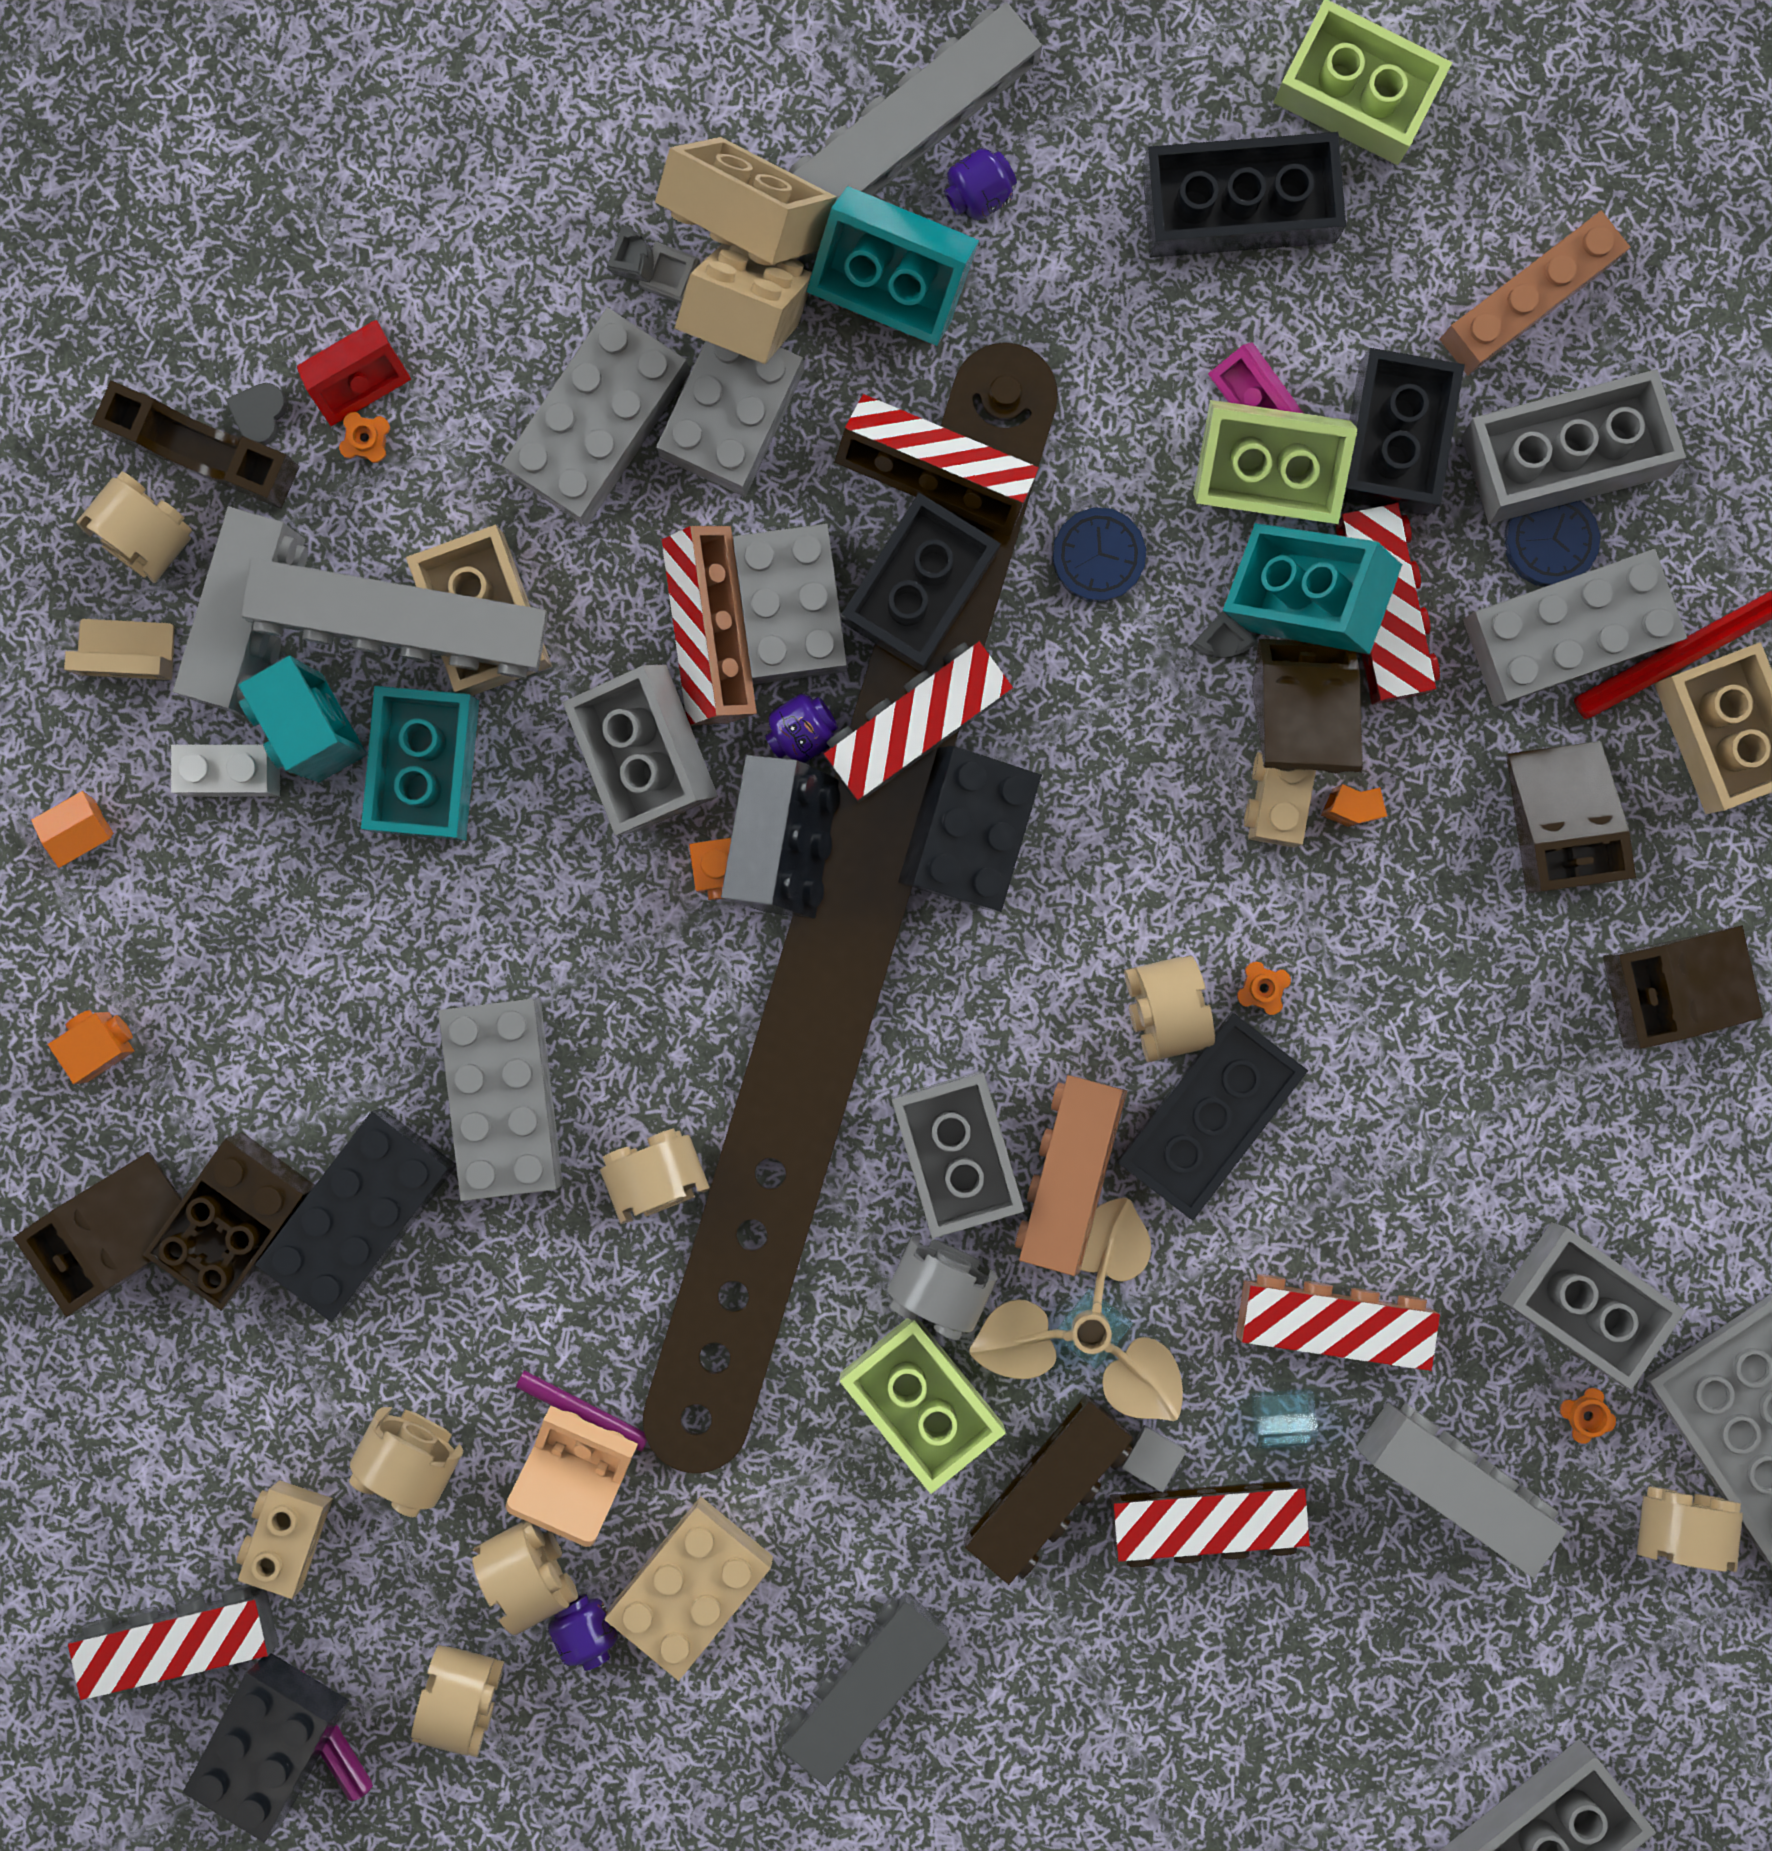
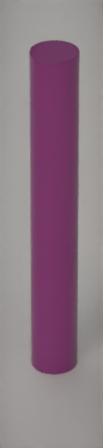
[516,1370,647,1452]

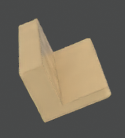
[64,619,175,680]

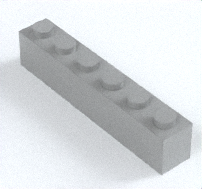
[789,1,1042,202]
[241,558,548,678]

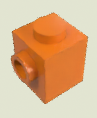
[689,838,731,900]
[47,1010,135,1084]

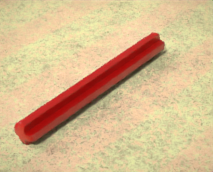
[1574,591,1772,719]

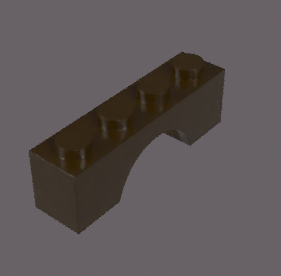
[91,380,300,509]

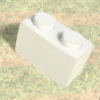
[171,745,280,797]

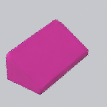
[1208,342,1304,414]

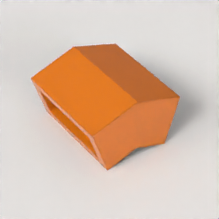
[1321,784,1387,827]
[31,790,114,868]

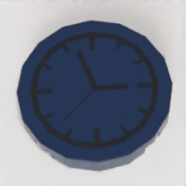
[1504,501,1601,587]
[1052,507,1146,603]

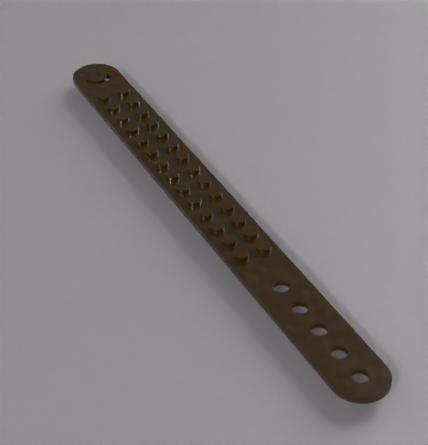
[643,343,1058,1474]

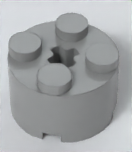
[887,1235,998,1340]

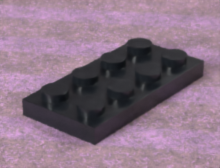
[1116,1012,1308,1221]

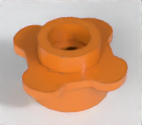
[339,412,390,463]
[1237,962,1291,1015]
[1560,1388,1616,1444]

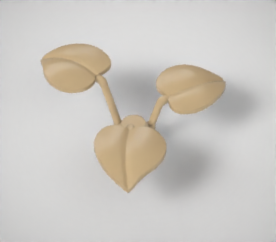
[969,1197,1183,1421]

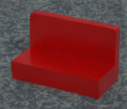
[296,320,412,426]

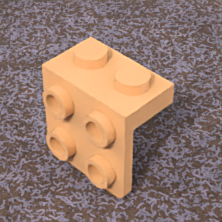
[506,1405,638,1547]

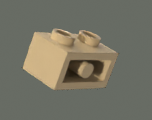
[1244,752,1316,848]
[236,1480,333,1599]

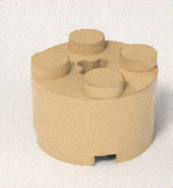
[76,471,192,583]
[1124,955,1215,1063]
[600,1129,710,1224]
[349,1407,463,1517]
[1637,1486,1743,1572]
[472,1520,578,1635]
[411,1645,504,1757]

